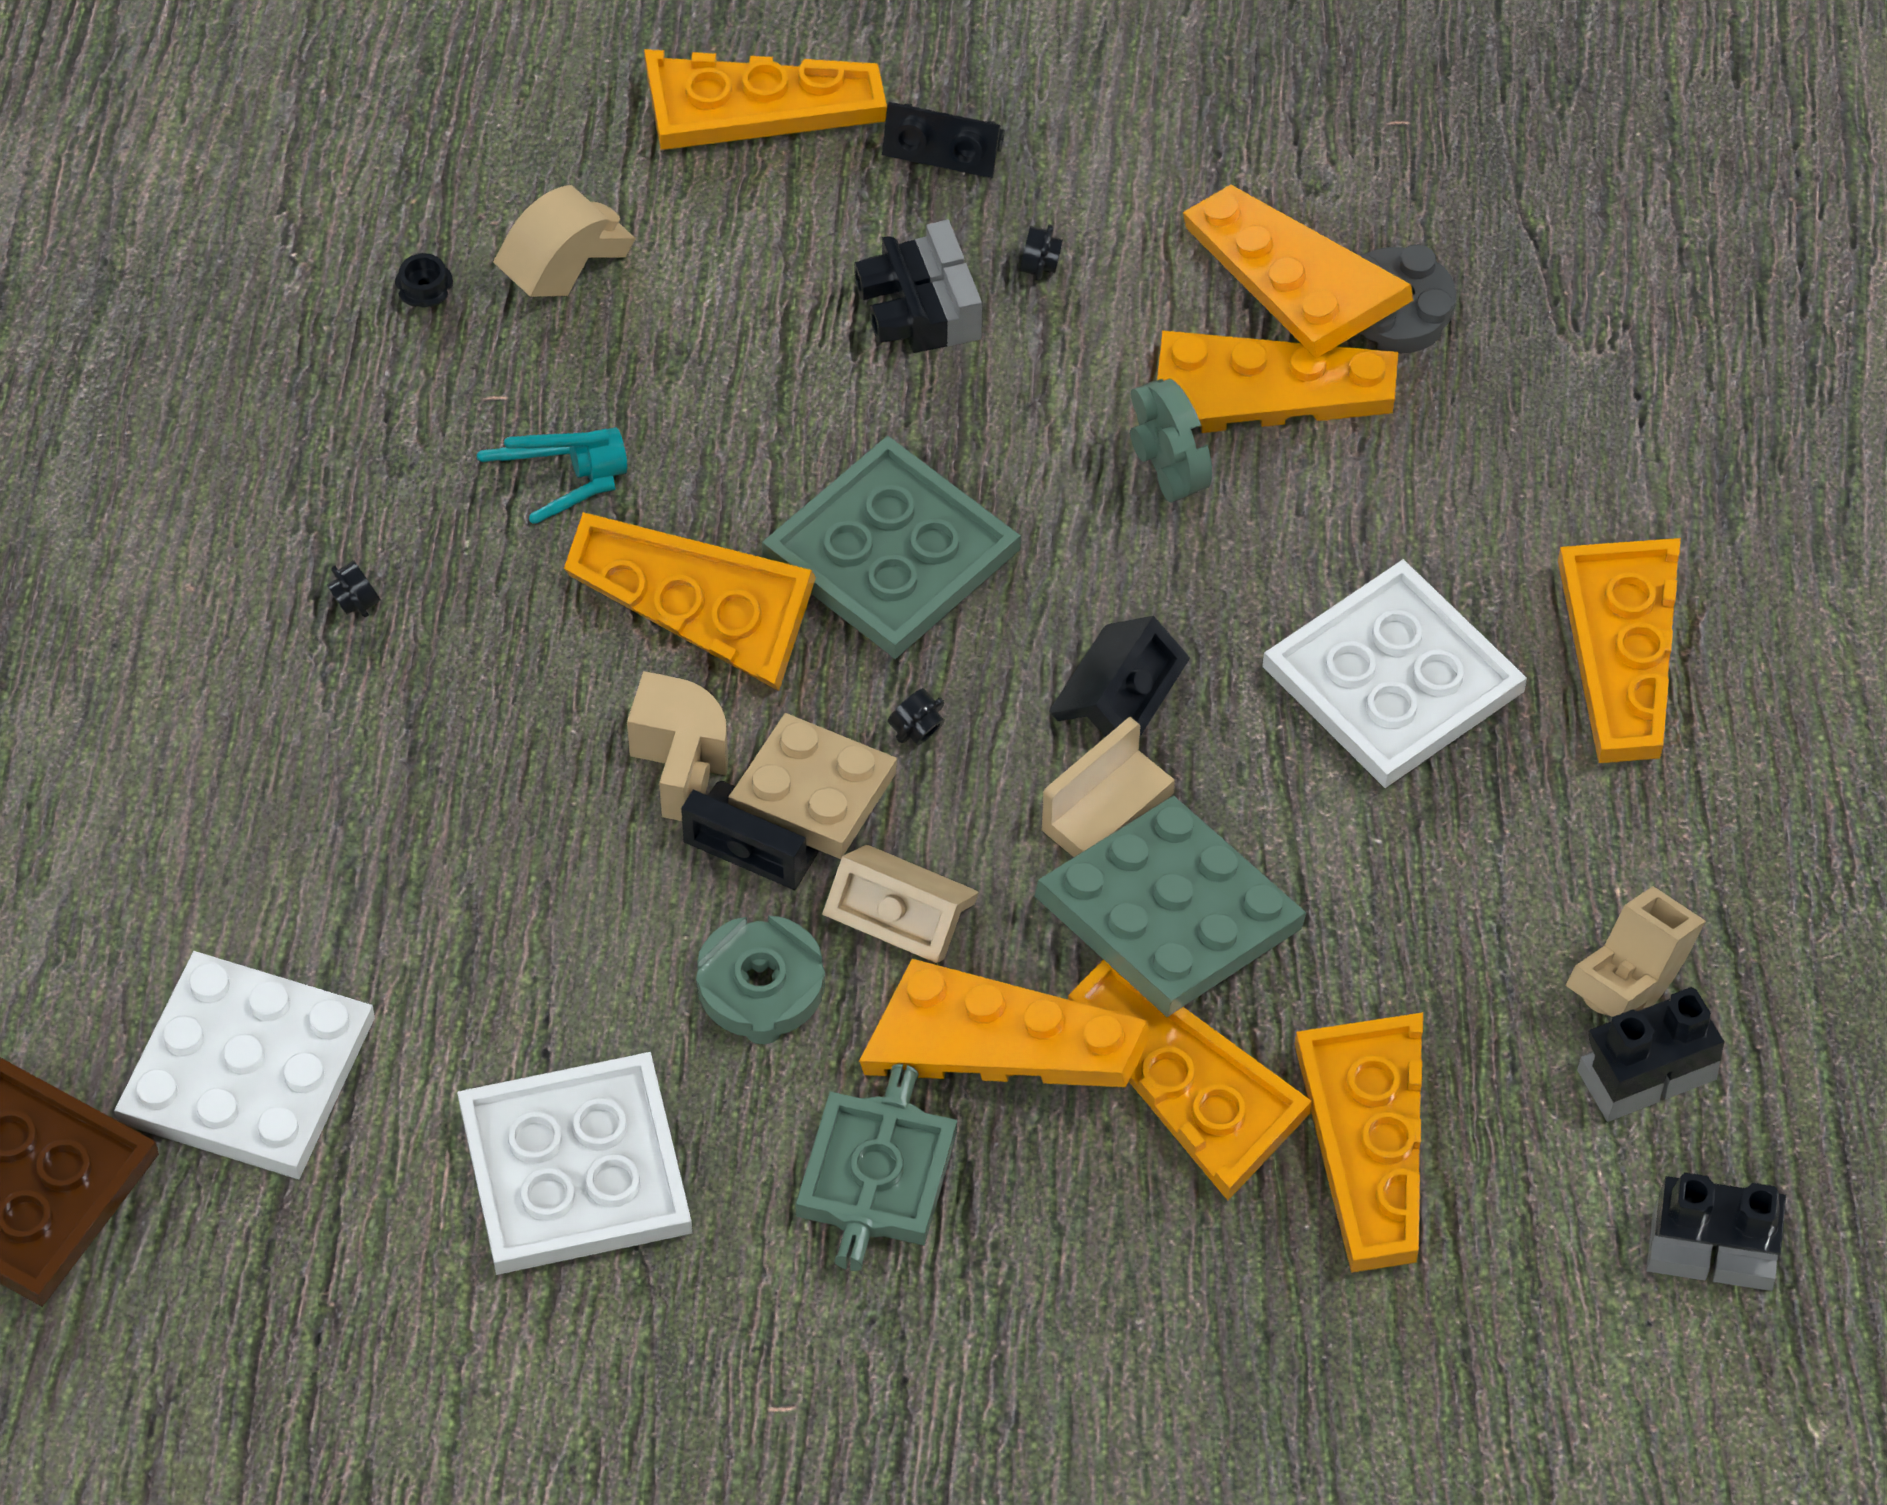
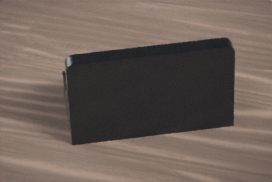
[1049,616,1190,738]
[681,781,819,890]

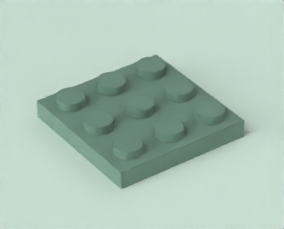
[762,435,1021,659]
[1034,795,1306,1017]

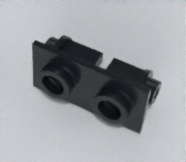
[882,102,1005,178]

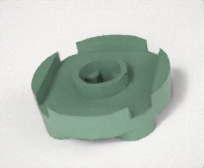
[1130,378,1212,503]
[696,915,825,1045]

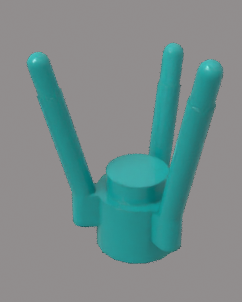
[476,427,628,524]

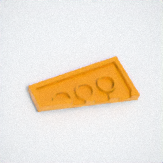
[644,49,887,150]
[1183,184,1413,358]
[1157,330,1398,433]
[564,512,816,691]
[1558,538,1681,763]
[859,959,1151,1087]
[1068,959,1312,1201]
[1294,1012,1423,1273]

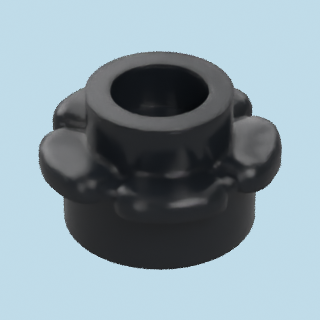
[1020,224,1063,281]
[395,253,453,307]
[327,560,381,617]
[887,688,945,745]

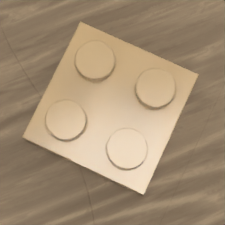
[728,713,897,859]

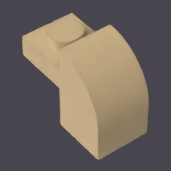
[493,185,636,297]
[627,671,728,821]
[1565,886,1706,1017]

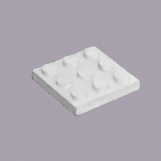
[1263,559,1527,788]
[114,951,375,1180]
[457,1052,693,1275]

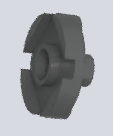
[1353,244,1456,354]

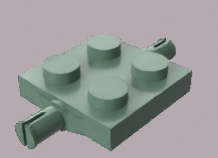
[796,1064,957,1271]

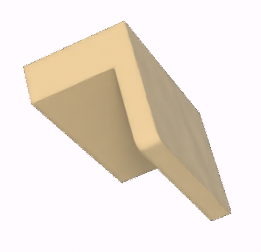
[1042,717,1175,857]
[822,845,979,963]

